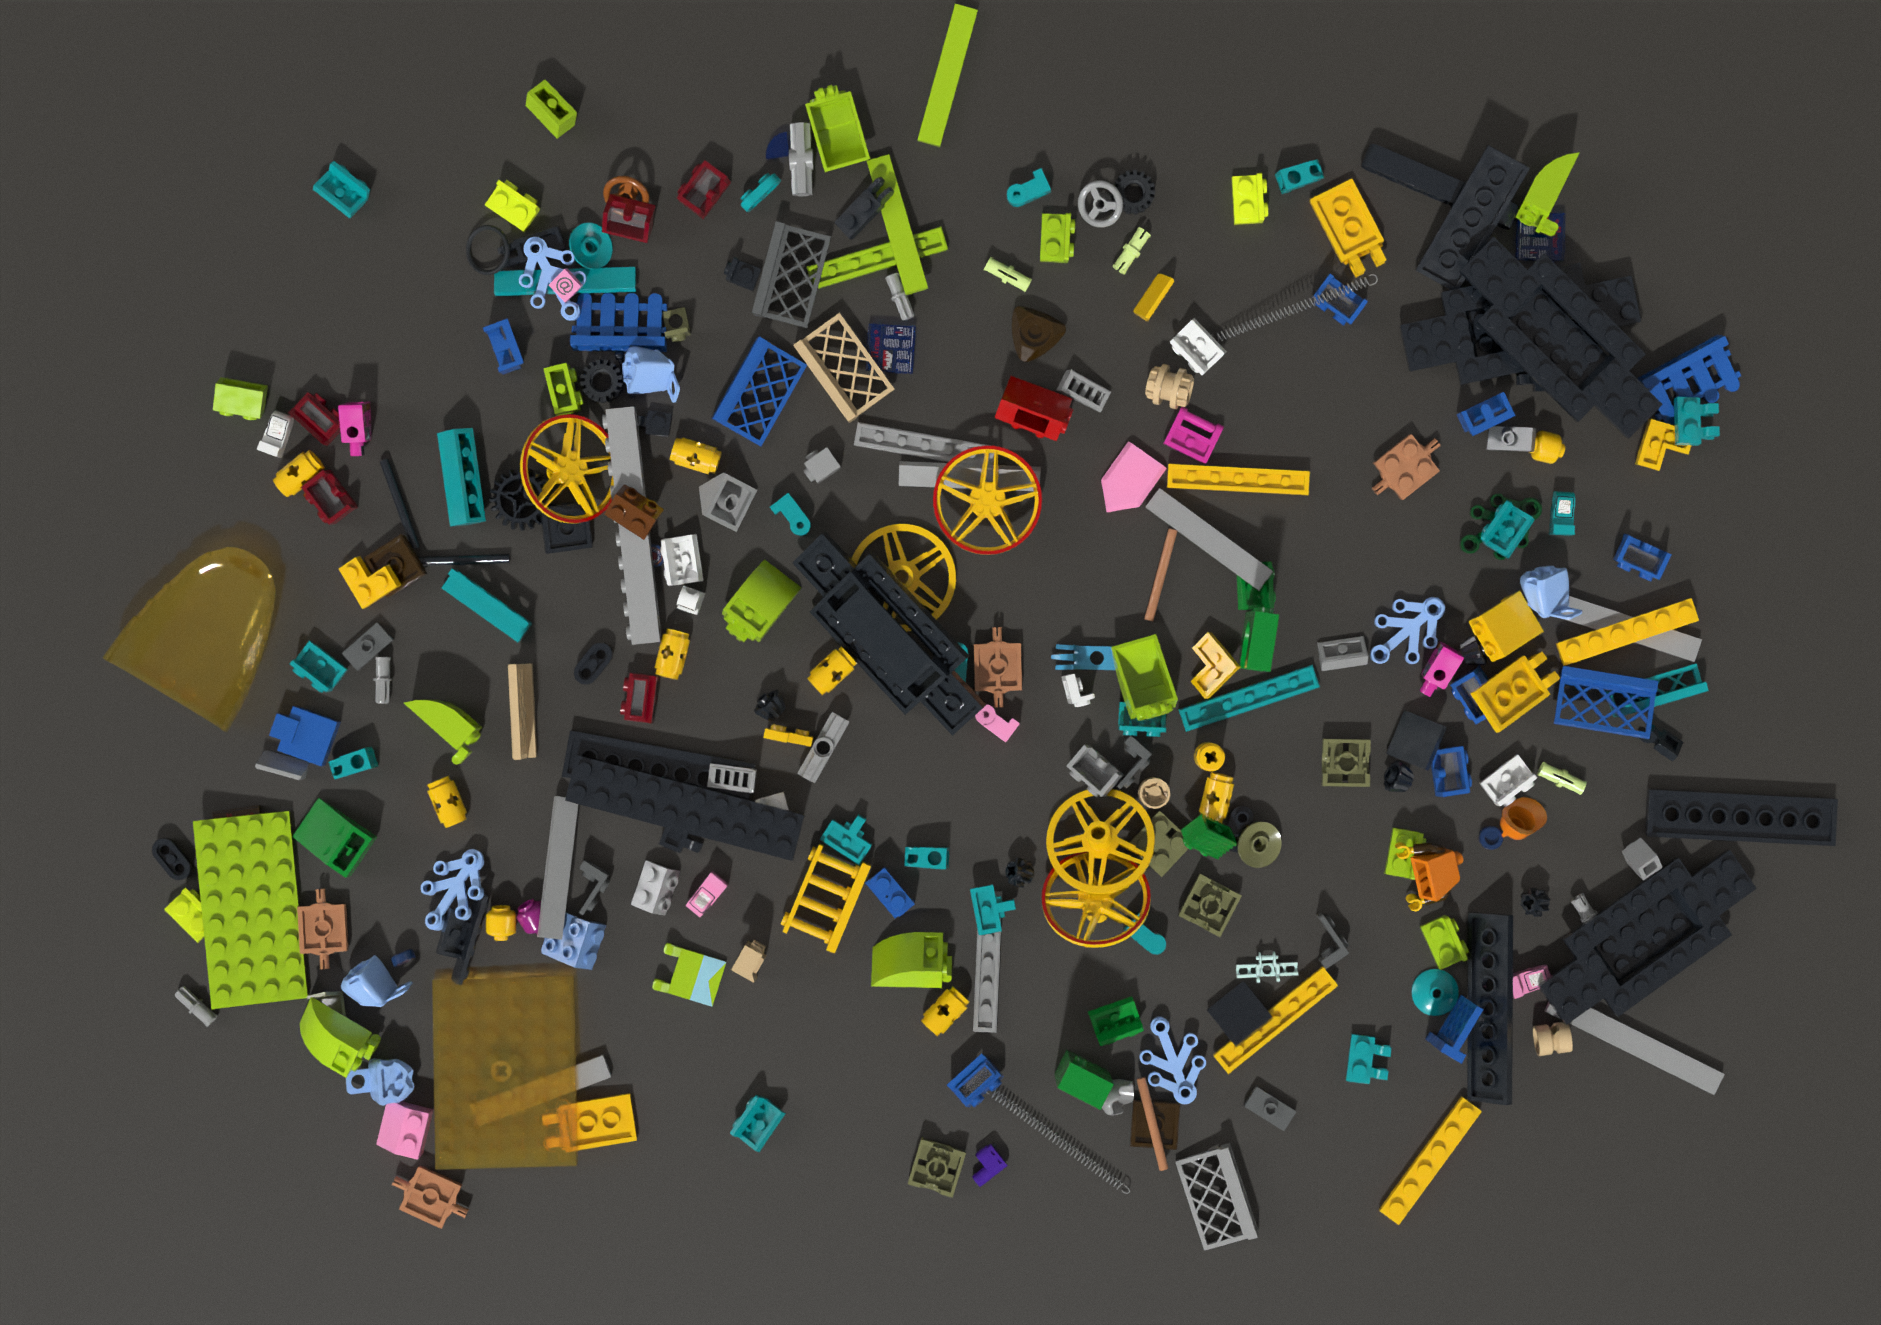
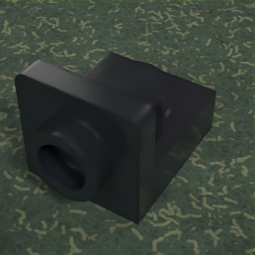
[724,257,762,292]

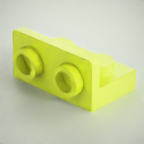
[1232,173,1268,225]
[485,180,540,233]
[164,888,204,943]

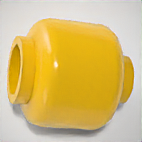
[1529,431,1565,464]
[486,905,516,941]

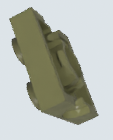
[1321,739,1371,787]
[1129,811,1188,877]
[1178,873,1242,937]
[908,1137,966,1198]

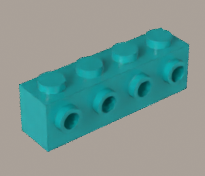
[437,428,486,527]

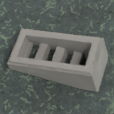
[1057,369,1111,412]
[707,763,757,793]

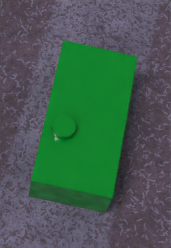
[1054,1050,1114,1110]

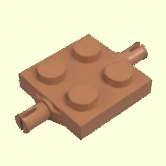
[1372,434,1441,500]
[974,627,1022,707]
[297,888,349,969]
[392,1165,469,1229]

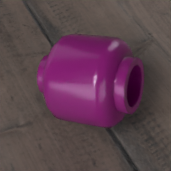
[516,899,541,934]

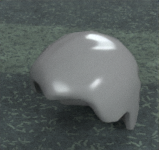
[1102,1079,1134,1116]

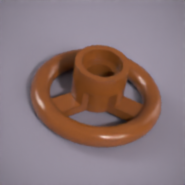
[603,176,649,216]

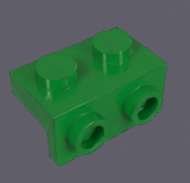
[1237,561,1276,610]
[1088,996,1144,1046]

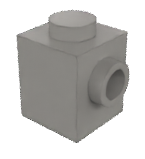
[803,447,841,484]
[1622,838,1663,881]

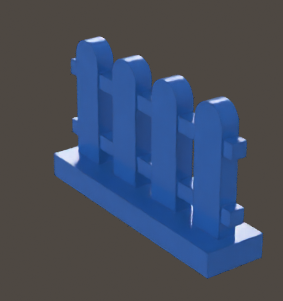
[570,293,667,352]
[1637,335,1741,425]

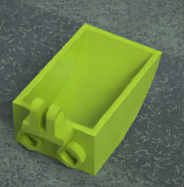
[805,85,870,172]
[1516,152,1580,236]
[722,559,802,642]
[1111,634,1178,721]
[404,699,483,765]
[871,932,952,988]
[299,997,381,1078]

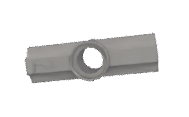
[789,122,814,197]
[797,712,850,783]

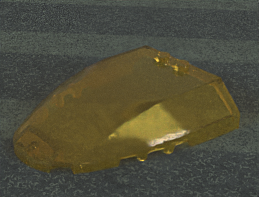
[103,547,276,732]

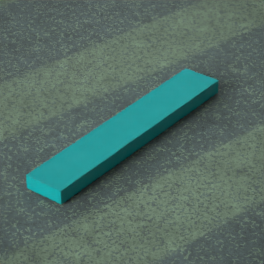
[494,267,636,296]
[1178,665,1320,732]

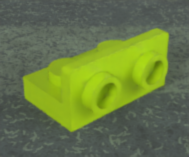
[1040,213,1075,263]
[1384,827,1426,880]
[1420,915,1469,970]

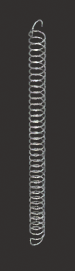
[1211,274,1378,343]
[986,1089,1130,1194]

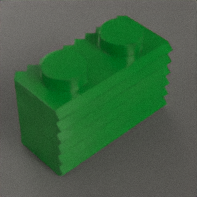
[1181,814,1237,860]

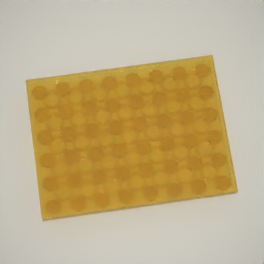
[432,976,578,1170]

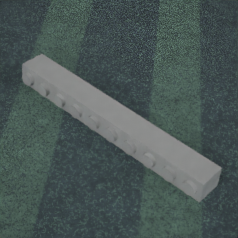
[602,406,662,645]

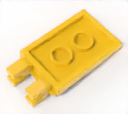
[1309,179,1386,278]
[1470,651,1560,733]
[542,1093,637,1152]

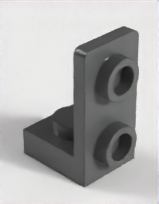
[1116,735,1152,789]
[579,859,611,915]
[1317,913,1349,969]

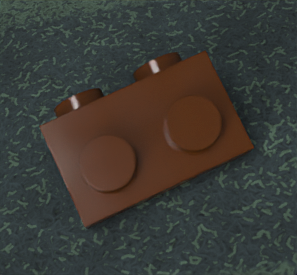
[604,484,664,540]

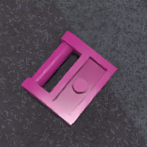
[1163,407,1224,464]

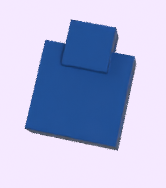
[269,706,341,766]

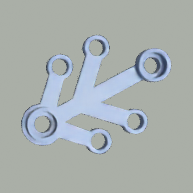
[519,237,587,321]
[1370,597,1445,664]
[421,849,484,931]
[1139,1016,1206,1104]

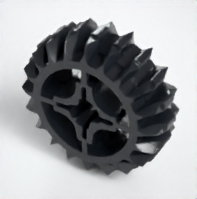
[489,467,552,531]

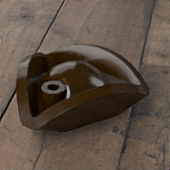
[1012,306,1066,362]

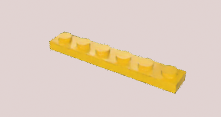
[1167,464,1310,495]
[1556,598,1699,666]
[1213,967,1338,1074]
[1379,1096,1482,1225]

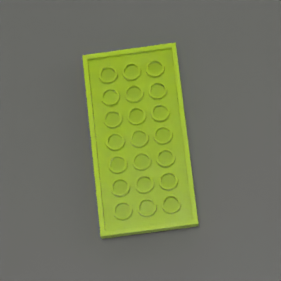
[193,811,308,1009]

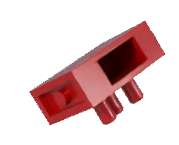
[995,376,1074,441]

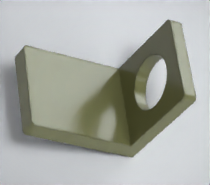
[662,307,691,342]
[307,991,346,1017]

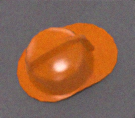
[1500,797,1547,840]

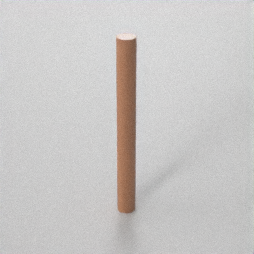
[1144,529,1177,622]
[1136,1077,1169,1171]

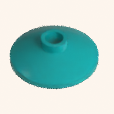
[569,223,613,269]
[1411,969,1459,1016]

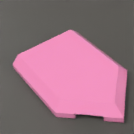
[1101,441,1167,512]

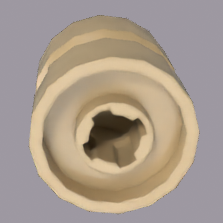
[1138,777,1170,809]
[1532,1022,1573,1056]

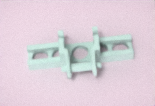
[1236,951,1298,983]

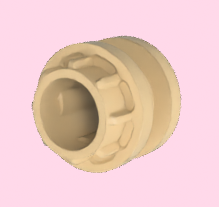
[1145,364,1194,409]

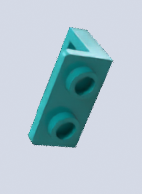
[313,161,370,218]
[1481,500,1535,559]
[289,641,348,693]
[1118,702,1166,737]
[730,1095,786,1152]

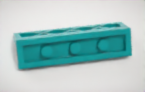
[442,569,533,643]
[1605,664,1709,717]

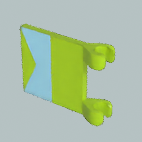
[652,943,726,1007]

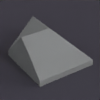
[699,472,757,532]

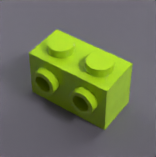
[525,80,577,139]
[543,363,584,416]
[213,377,268,420]

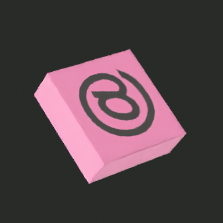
[549,268,583,302]

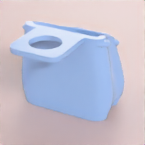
[622,346,680,403]
[1520,566,1582,620]
[341,955,413,1007]
[346,1058,414,1106]

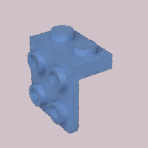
[541,912,606,970]

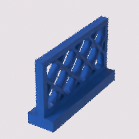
[711,337,807,447]
[1554,666,1658,739]
[1425,995,1483,1064]

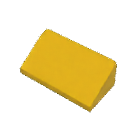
[1133,274,1175,321]

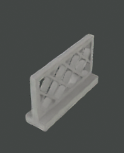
[1175,1143,1259,1251]

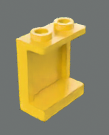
[1469,591,1544,662]

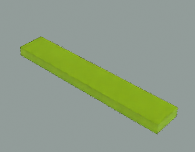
[918,4,978,147]
[867,154,928,295]
[806,227,948,289]

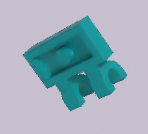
[1674,397,1720,446]
[1346,1033,1391,1084]

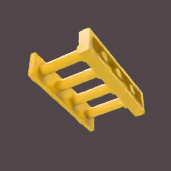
[781,844,871,954]

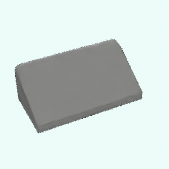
[1317,636,1368,671]
[255,750,309,780]

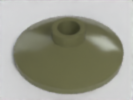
[1238,821,1282,868]

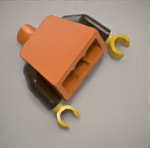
[1395,842,1463,912]

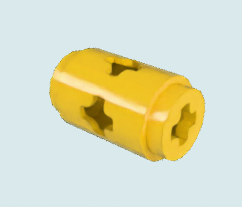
[670,437,722,474]
[273,450,324,497]
[654,629,690,680]
[807,647,857,695]
[1194,742,1225,771]
[1199,772,1234,823]
[427,776,467,828]
[921,986,969,1037]

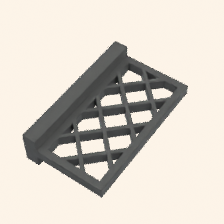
[752,221,831,329]

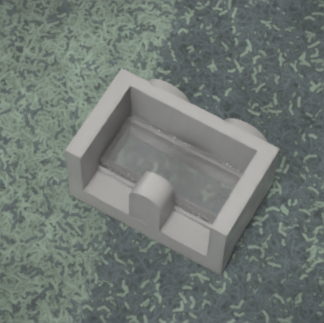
[1067,745,1124,797]

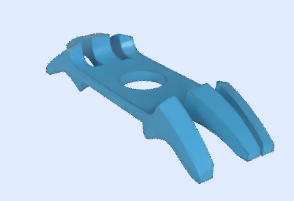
[1051,644,1115,670]

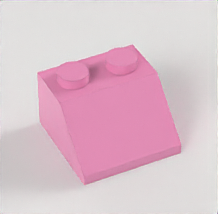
[376,1101,434,1160]

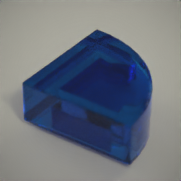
[766,132,789,160]

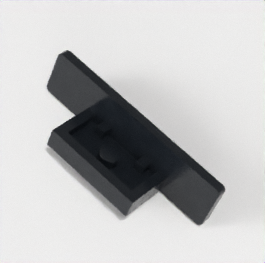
[436,890,489,985]

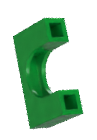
[1238,607,1279,672]

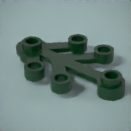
[1459,493,1542,560]

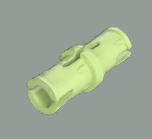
[1112,227,1151,275]
[984,257,1032,292]
[1537,762,1587,795]

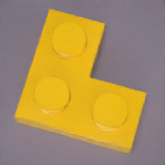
[1635,419,1691,471]
[339,556,401,609]
[1191,632,1240,699]
[763,724,814,747]

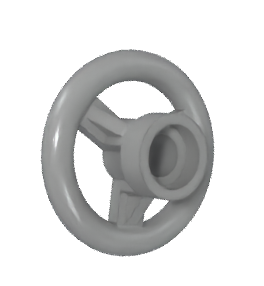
[1078,180,1123,227]

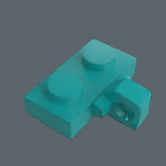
[820,814,872,865]
[970,884,1016,935]

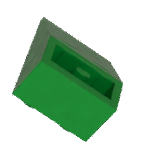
[292,798,377,878]

